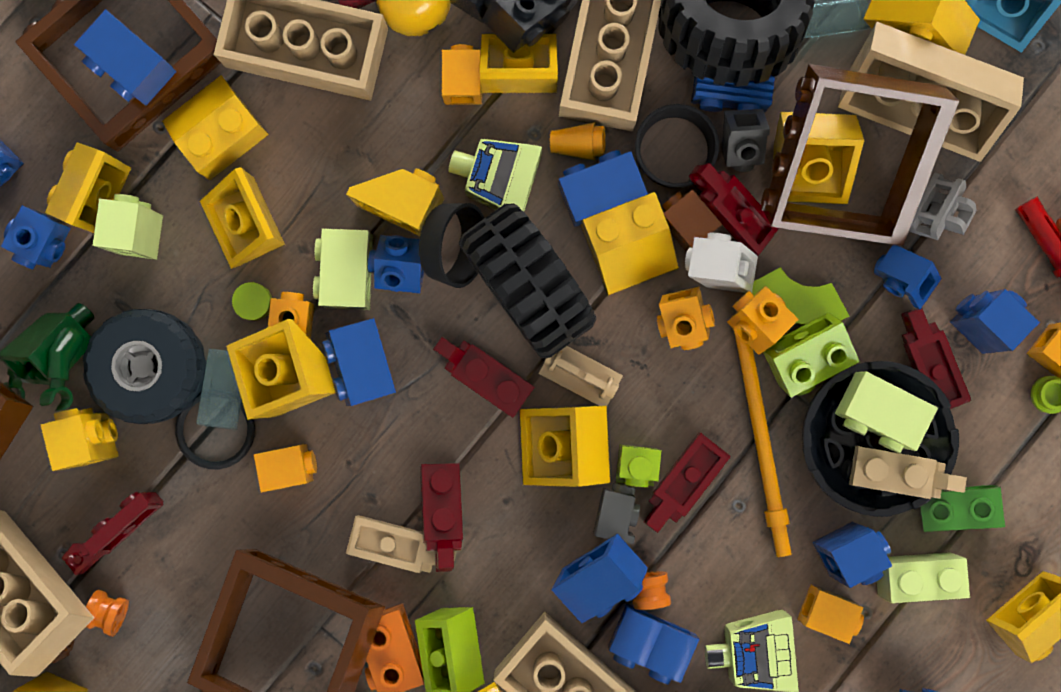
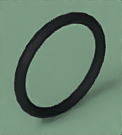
[175,390,255,470]

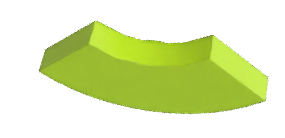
[752,268,850,325]

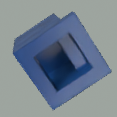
[874,244,942,310]

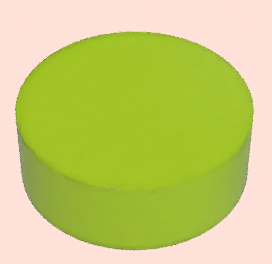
[232,282,272,321]

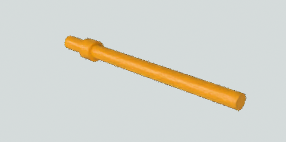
[735,335,792,557]

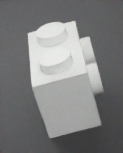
[685,233,758,293]

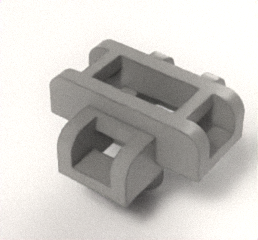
[909,172,977,240]

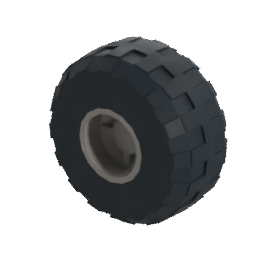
[83,309,207,424]

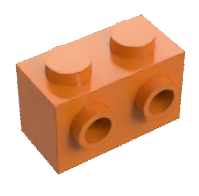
[365,603,424,692]

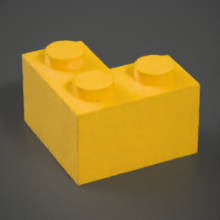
[863,0,980,55]

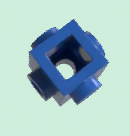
[1,205,71,270]
[368,235,425,293]

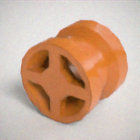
[632,571,671,610]
[85,589,129,637]

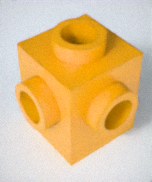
[727,286,799,355]
[657,287,715,350]

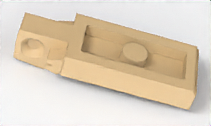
[849,446,967,499]
[346,515,456,573]

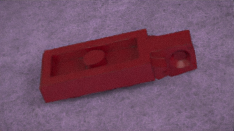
[688,163,779,256]
[901,308,971,409]
[433,337,535,418]
[643,432,731,533]
[420,463,463,572]
[62,492,164,575]

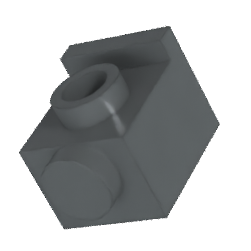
[722,109,770,172]
[593,483,640,545]

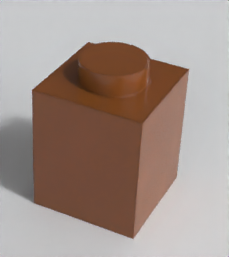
[662,189,722,252]

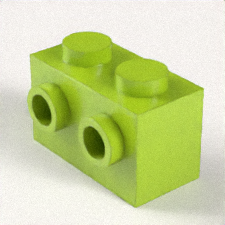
[763,313,860,398]
[415,607,485,692]

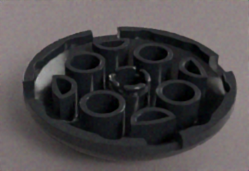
[802,361,959,517]

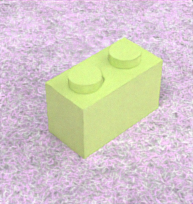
[92,194,163,260]
[313,229,373,310]
[835,371,938,453]
[877,552,970,603]

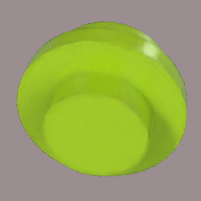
[1031,376,1061,414]

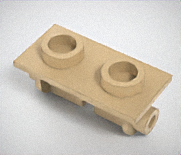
[539,346,623,406]

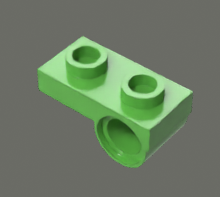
[921,485,1005,532]

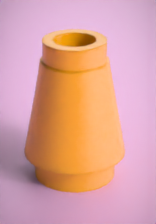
[550,122,606,161]

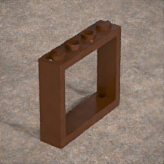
[15,0,221,152]
[761,64,959,246]
[187,549,385,692]

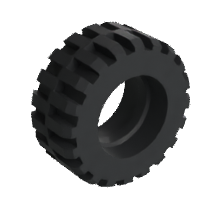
[658,0,815,87]
[459,203,596,358]

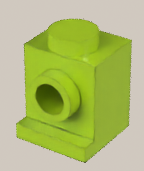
[615,444,662,487]

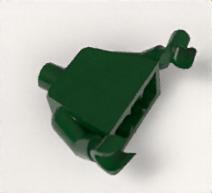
[0,303,95,411]

